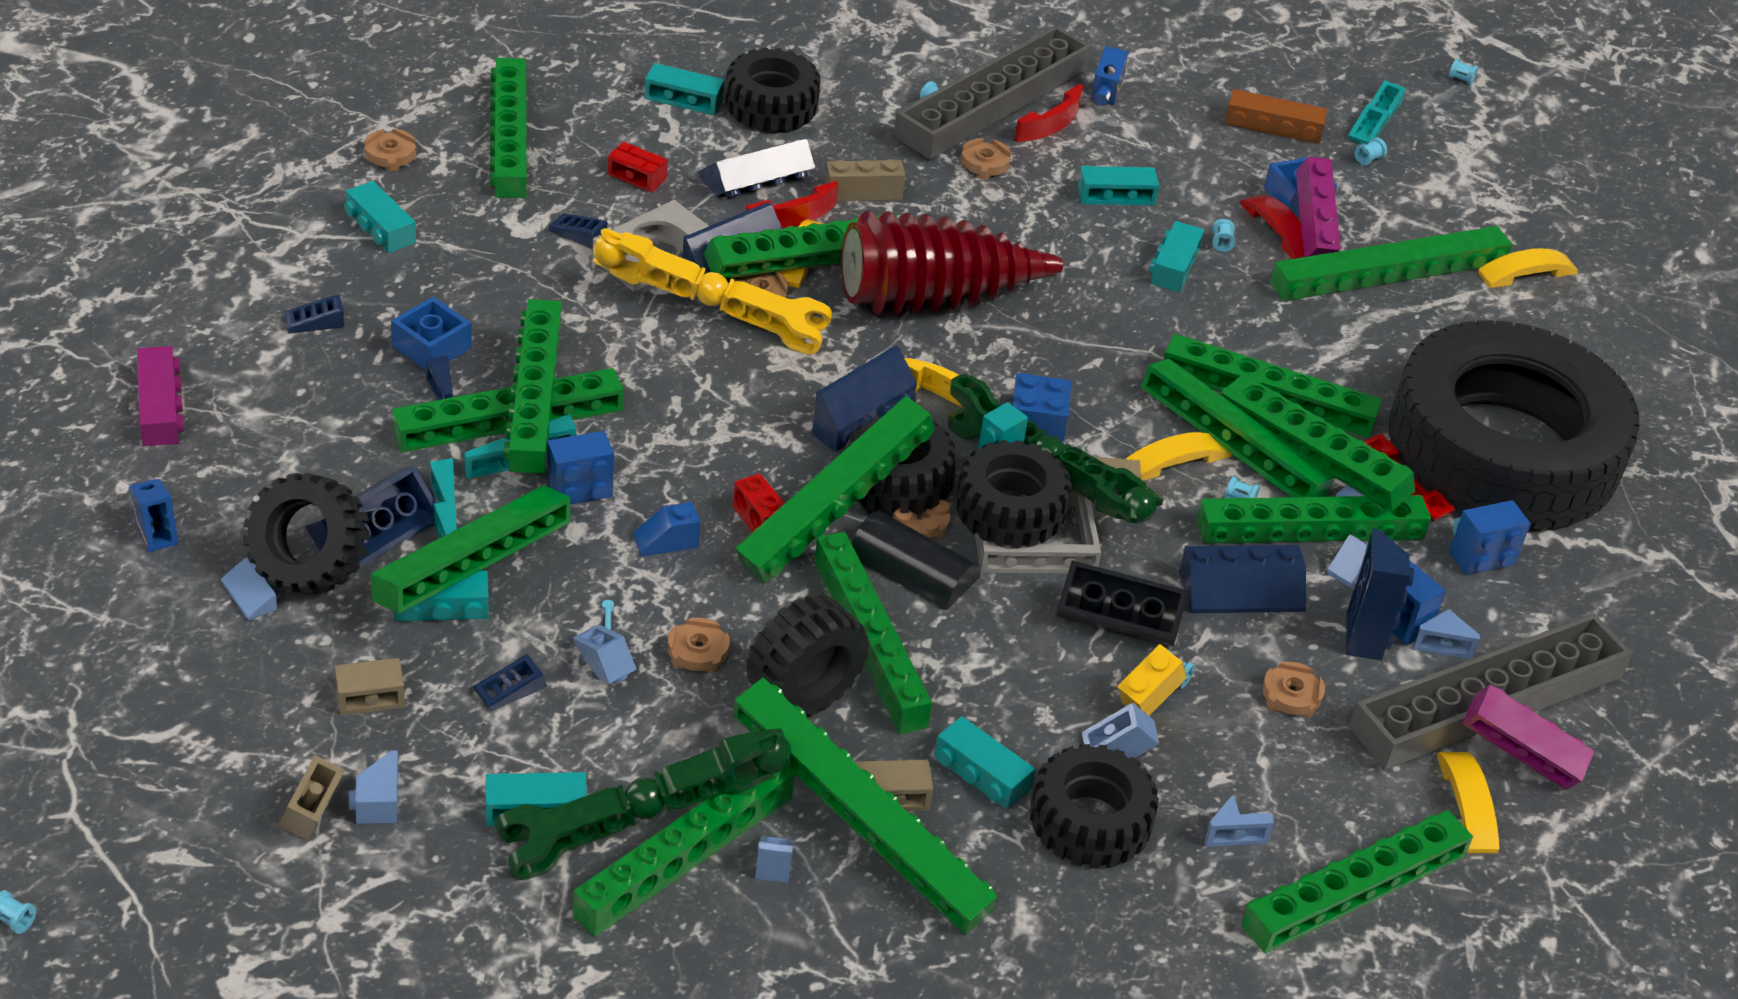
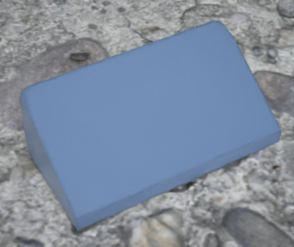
[221,557,277,621]

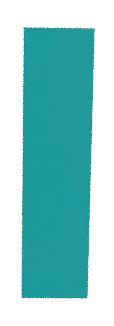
[1348,80,1406,144]
[464,414,576,479]
[430,458,457,538]

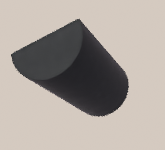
[851,510,981,610]
[1056,560,1189,647]

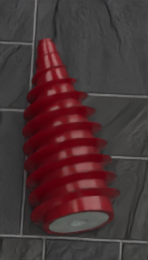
[841,210,1063,315]

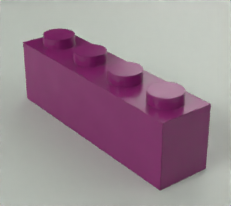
[1296,157,1341,257]
[137,346,184,446]
[1462,684,1594,790]

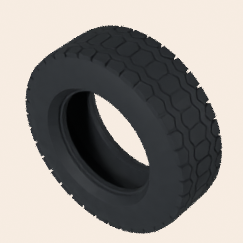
[1389,320,1640,529]

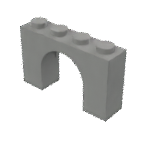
[592,200,709,291]

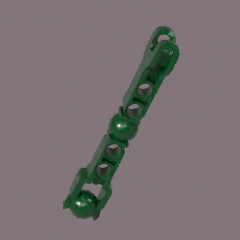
[948,374,1163,524]
[495,729,791,881]

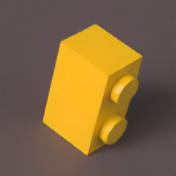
[1117,644,1187,716]

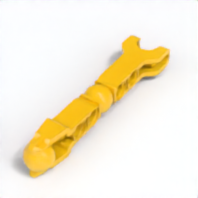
[593,228,832,355]

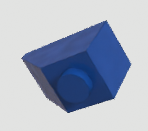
[633,502,700,557]

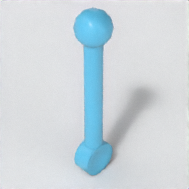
[602,600,614,630]

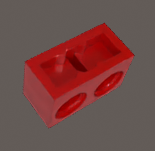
[732,473,785,533]

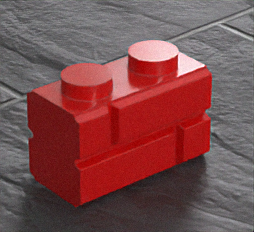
[607,141,668,193]

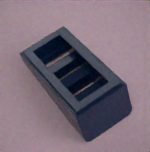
[549,213,608,249]
[284,295,344,334]
[426,355,453,400]
[473,654,547,711]

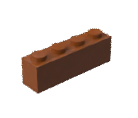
[1225,89,1327,144]

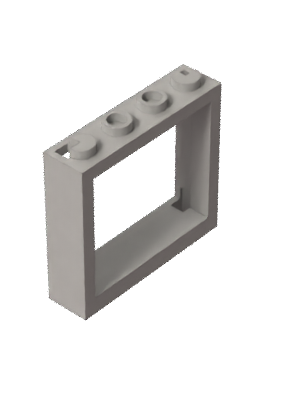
[975,489,1101,574]

